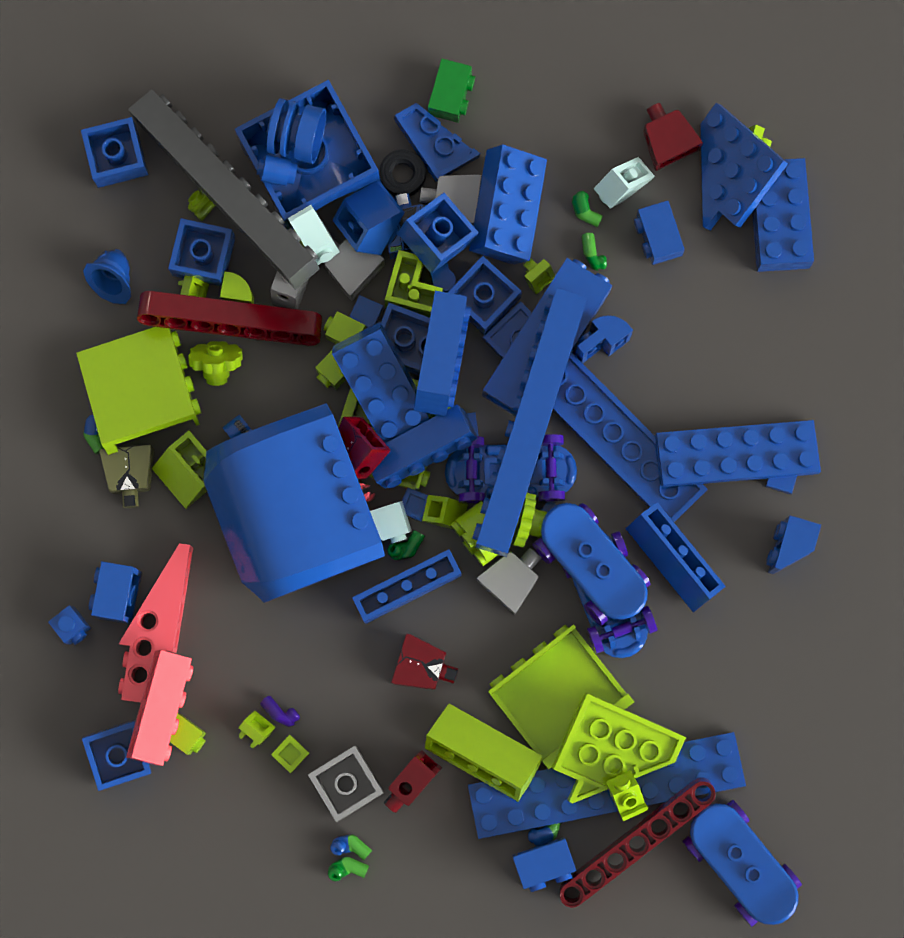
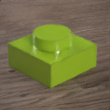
[271,735,310,773]

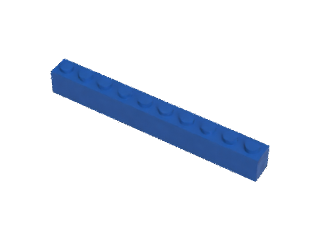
[472,288,588,557]

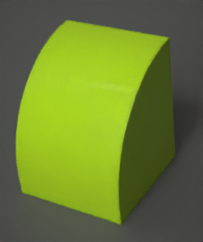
[220,271,254,304]
[422,495,468,529]

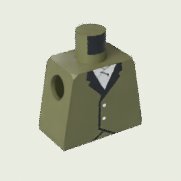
[100,445,155,508]

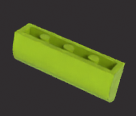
[425,704,543,802]

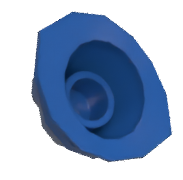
[83,249,131,304]

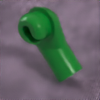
[387,530,425,561]

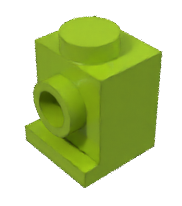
[606,770,648,821]

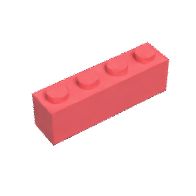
[126,650,193,766]

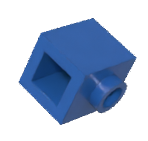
[48,605,91,645]

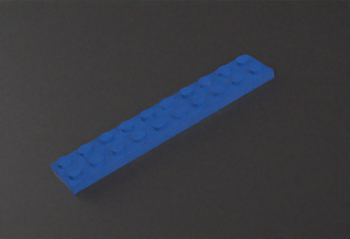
[483,301,708,522]
[468,732,746,839]

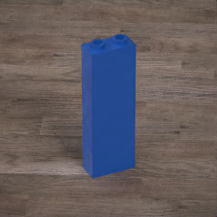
[482,258,612,417]

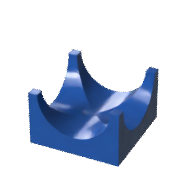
[235,80,381,230]

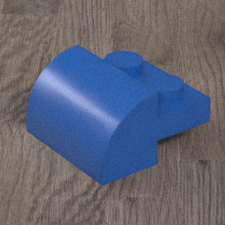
[575,316,633,363]

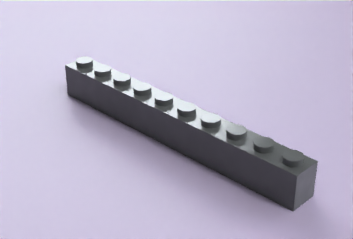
[128,89,320,290]

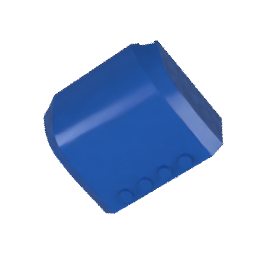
[203,403,385,603]

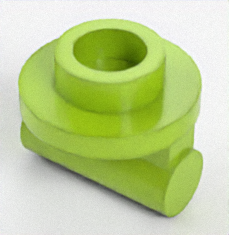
[188,190,215,221]

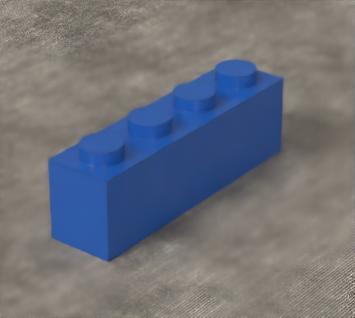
[372,404,478,489]
[625,502,726,612]
[352,549,462,624]

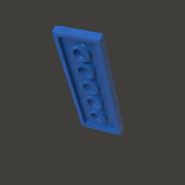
[655,420,821,487]

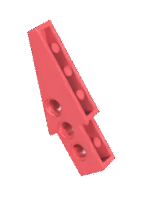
[118,543,193,703]

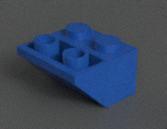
[333,181,405,255]
[766,516,821,574]

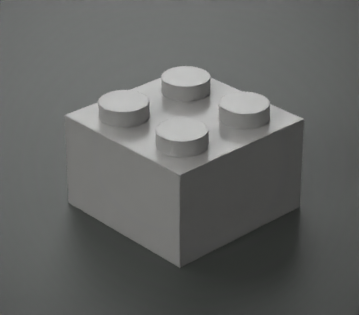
[308,746,385,822]

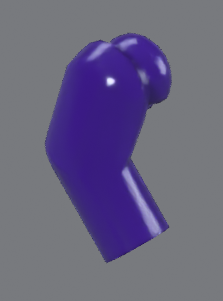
[260,696,300,727]

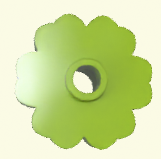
[188,341,243,386]
[512,493,547,548]

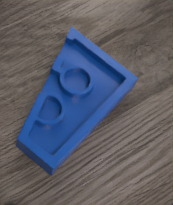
[394,103,481,182]

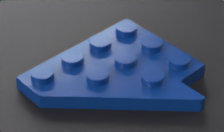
[700,103,788,230]

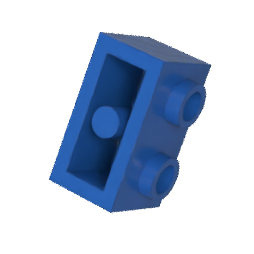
[634,201,685,265]

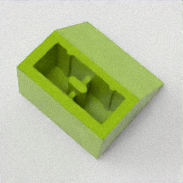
[152,430,207,509]

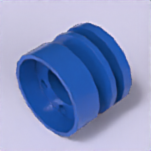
[267,98,326,164]

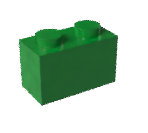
[428,59,476,123]

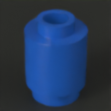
[257,154,297,186]

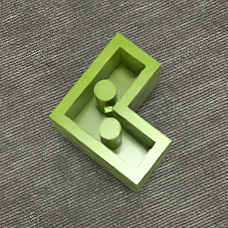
[385,250,443,318]

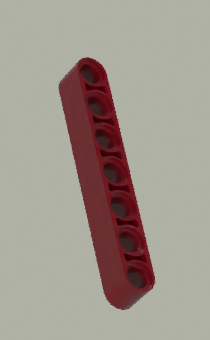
[137,291,322,346]
[560,778,716,908]

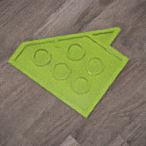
[552,692,686,803]

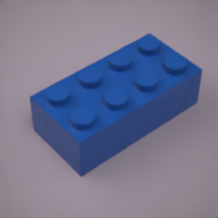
[469,144,547,265]
[752,158,814,272]
[414,291,471,416]
[332,322,431,443]

